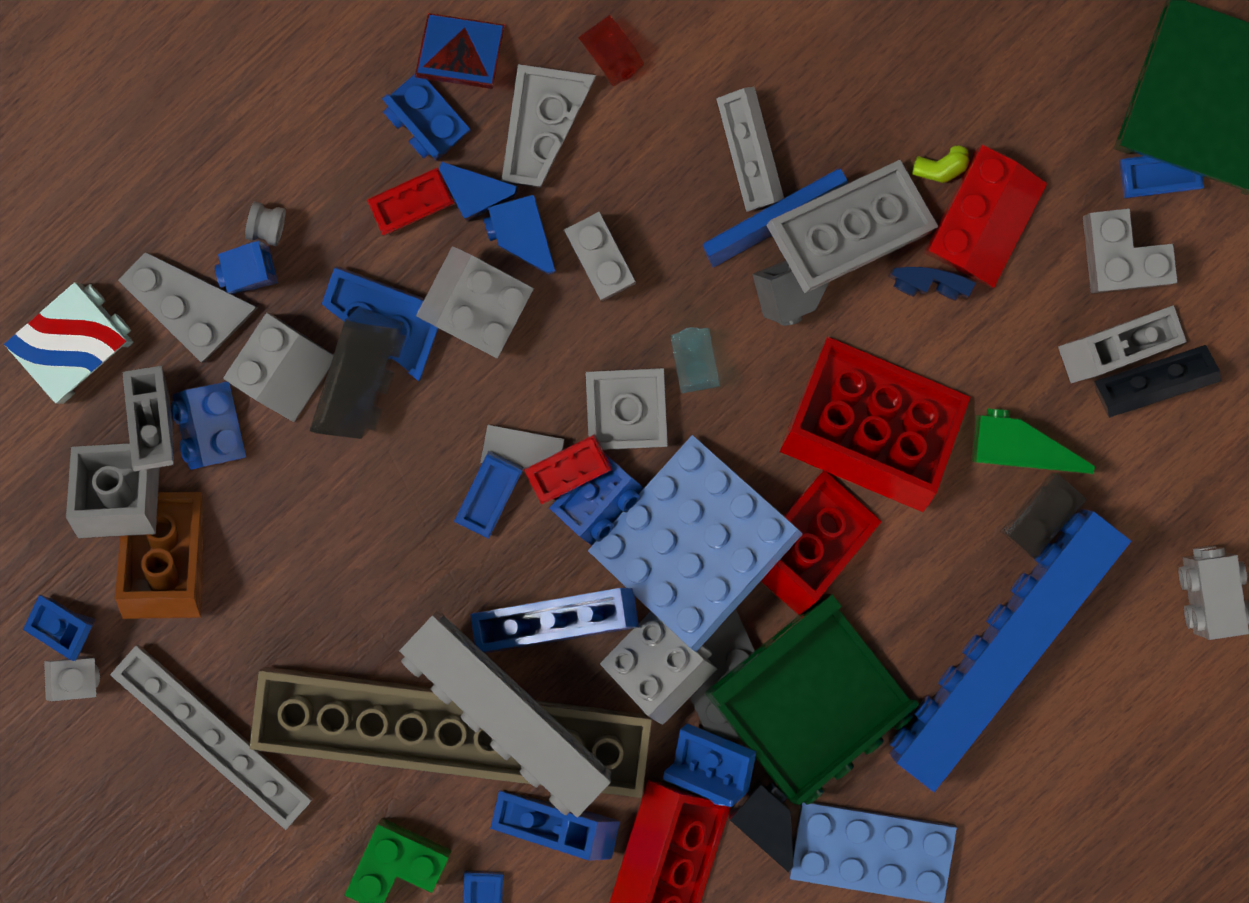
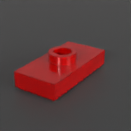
[367,167,455,236]
[524,434,612,505]

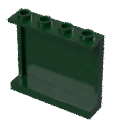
[1113,0,1249,195]
[704,594,919,805]

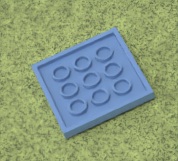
[588,435,802,652]

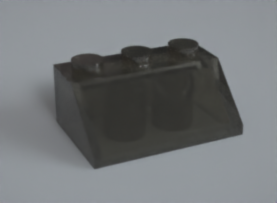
[309,307,407,439]

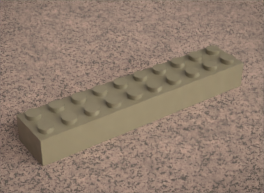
[249,667,652,798]

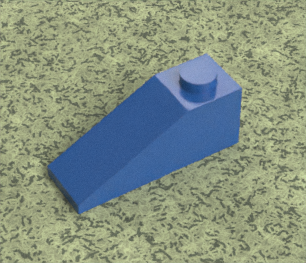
[490,791,620,861]

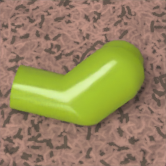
[912,145,970,183]

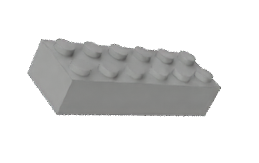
[399,610,611,818]

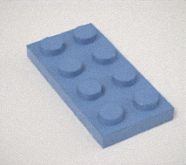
[789,802,957,903]

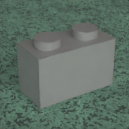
[564,212,636,302]

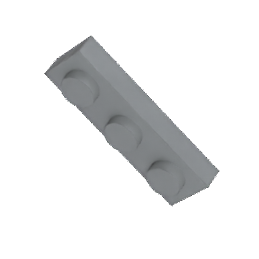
[716,87,784,212]

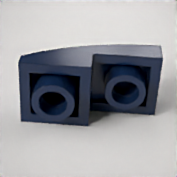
[888,267,976,301]

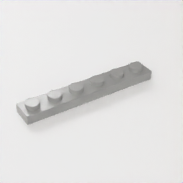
[110,644,313,830]

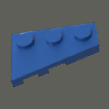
[322,266,439,381]

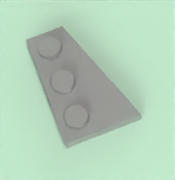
[502,64,596,188]
[118,252,258,363]

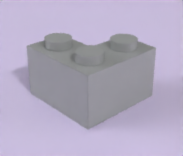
[1083,209,1177,294]

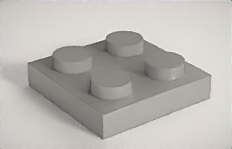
[586,368,667,450]

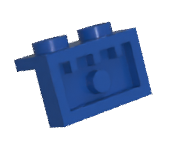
[382,71,471,161]
[549,454,644,546]

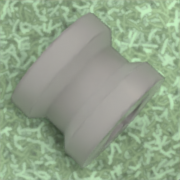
[245,201,286,246]

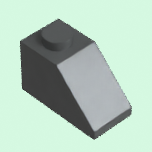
[753,260,829,326]

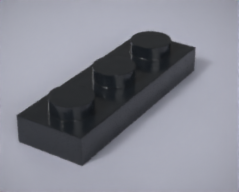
[1094,345,1221,418]

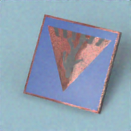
[415,13,505,89]

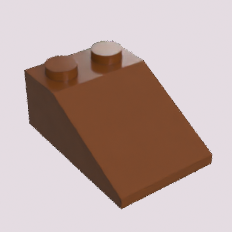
[115,492,203,619]

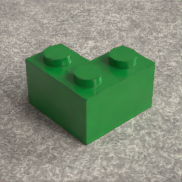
[344,818,452,903]

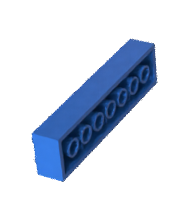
[889,509,1131,792]

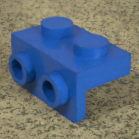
[171,382,246,470]
[663,723,756,807]

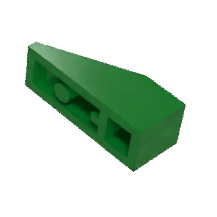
[972,408,1095,474]

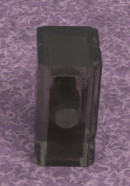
[1000,473,1087,559]

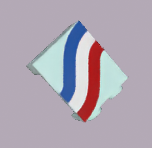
[4,282,134,404]

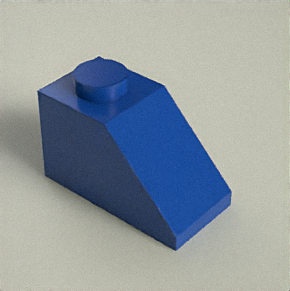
[484,195,556,275]
[215,241,278,294]

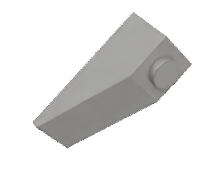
[1058,305,1187,383]
[122,366,174,471]

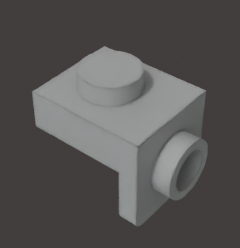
[44,656,100,701]

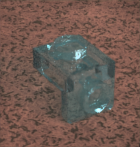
[671,328,720,394]

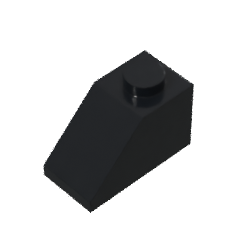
[728,780,794,872]

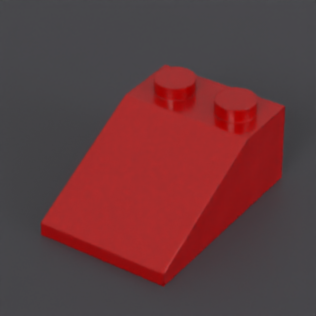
[761,471,882,615]

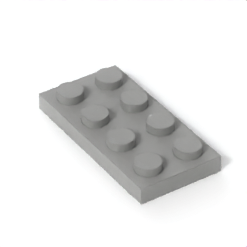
[766,160,938,293]

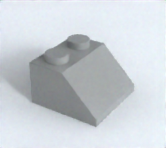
[223,313,337,422]

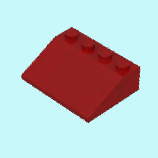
[779,336,971,513]

